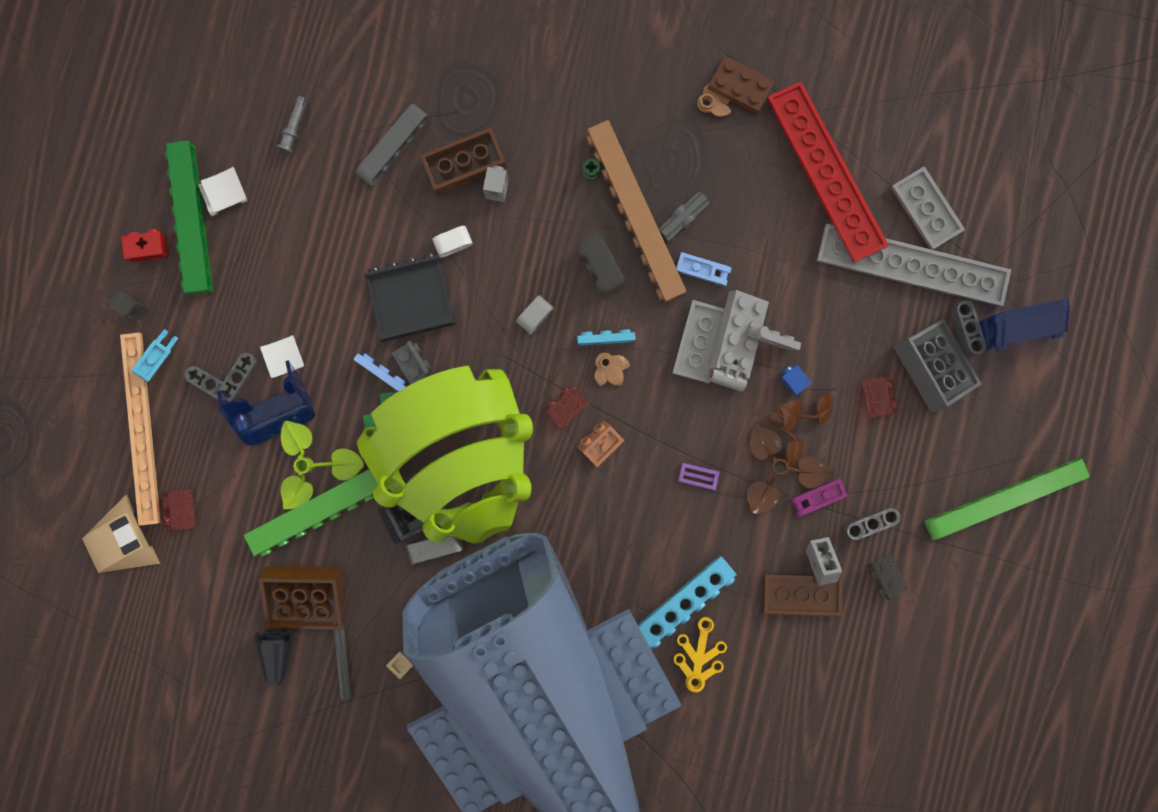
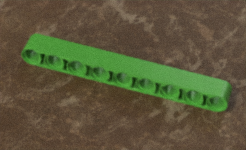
[924,458,1090,540]

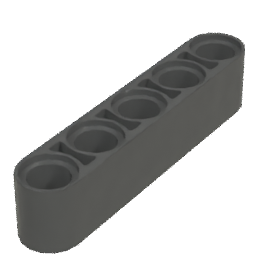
[355,103,429,186]

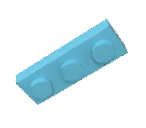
[577,329,636,346]

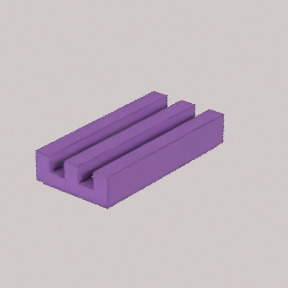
[678,463,720,490]

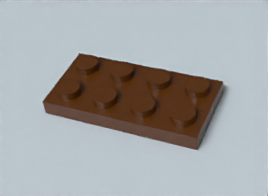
[763,574,843,616]

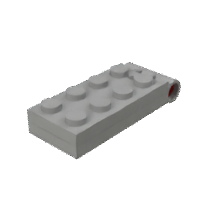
[706,290,769,392]

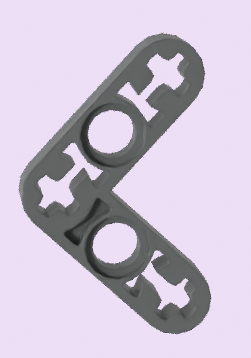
[185,353,257,403]

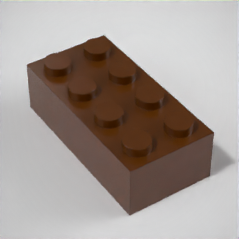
[420,127,507,196]

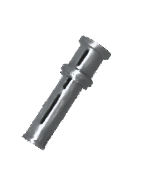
[276,96,308,154]

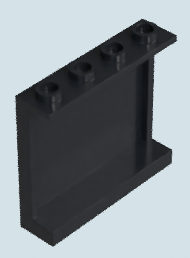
[363,254,456,342]

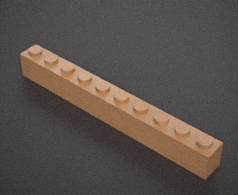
[586,120,687,304]

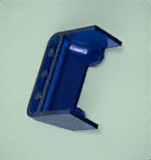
[979,298,1070,352]
[217,360,315,446]

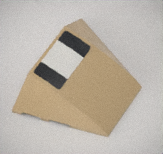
[82,495,160,573]

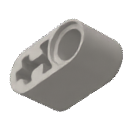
[516,295,554,334]

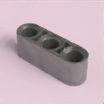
[843,508,901,540]
[405,536,464,565]

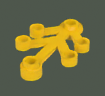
[673,617,727,692]

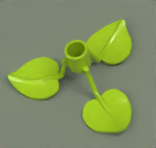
[281,421,364,509]

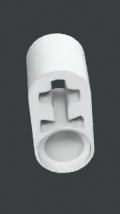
[432,226,473,258]

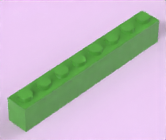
[244,469,389,557]

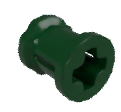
[583,159,600,180]

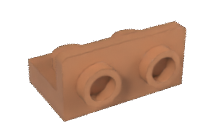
[577,421,625,467]

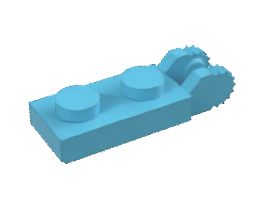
[131,329,179,382]

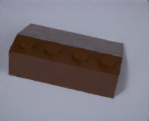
[258,566,344,630]

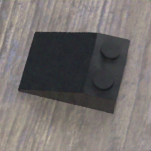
[377,504,447,544]

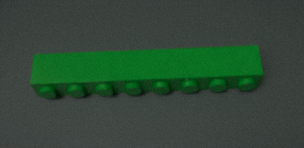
[165,140,213,296]

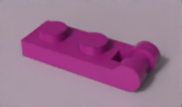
[790,479,848,517]

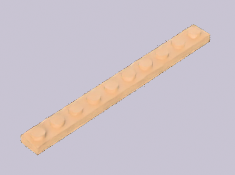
[120,333,161,526]

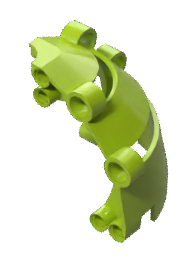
[357,366,533,544]

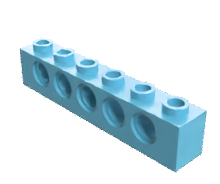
[638,555,737,650]

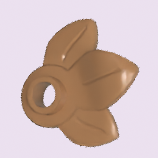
[697,83,731,117]
[594,352,630,386]

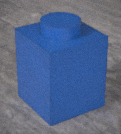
[779,365,811,396]

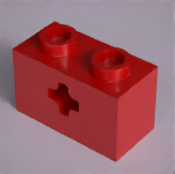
[121,229,169,263]

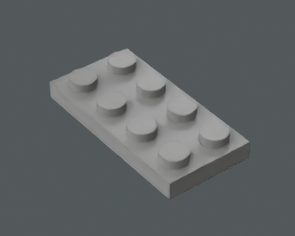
[890,166,965,250]
[672,300,724,384]

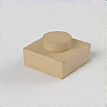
[386,651,413,679]

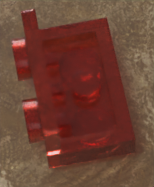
[162,489,196,531]

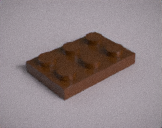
[707,55,775,114]

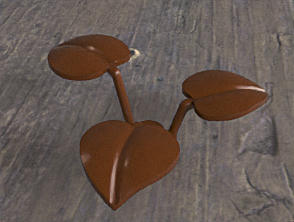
[770,393,833,467]
[747,425,833,514]

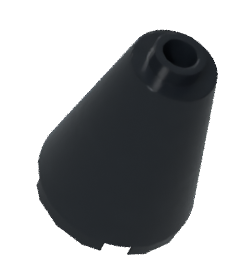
[254,629,295,685]

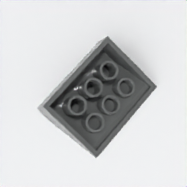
[893,318,982,413]

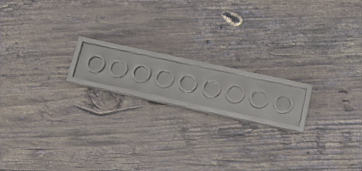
[816,224,1012,307]

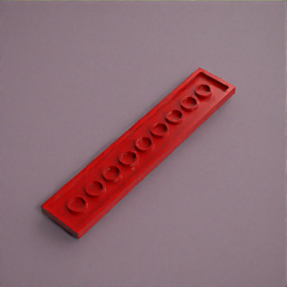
[766,82,889,263]

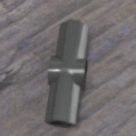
[659,192,710,242]

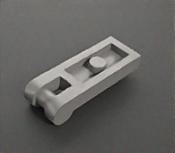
[748,326,801,350]

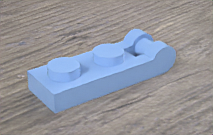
[676,252,732,287]

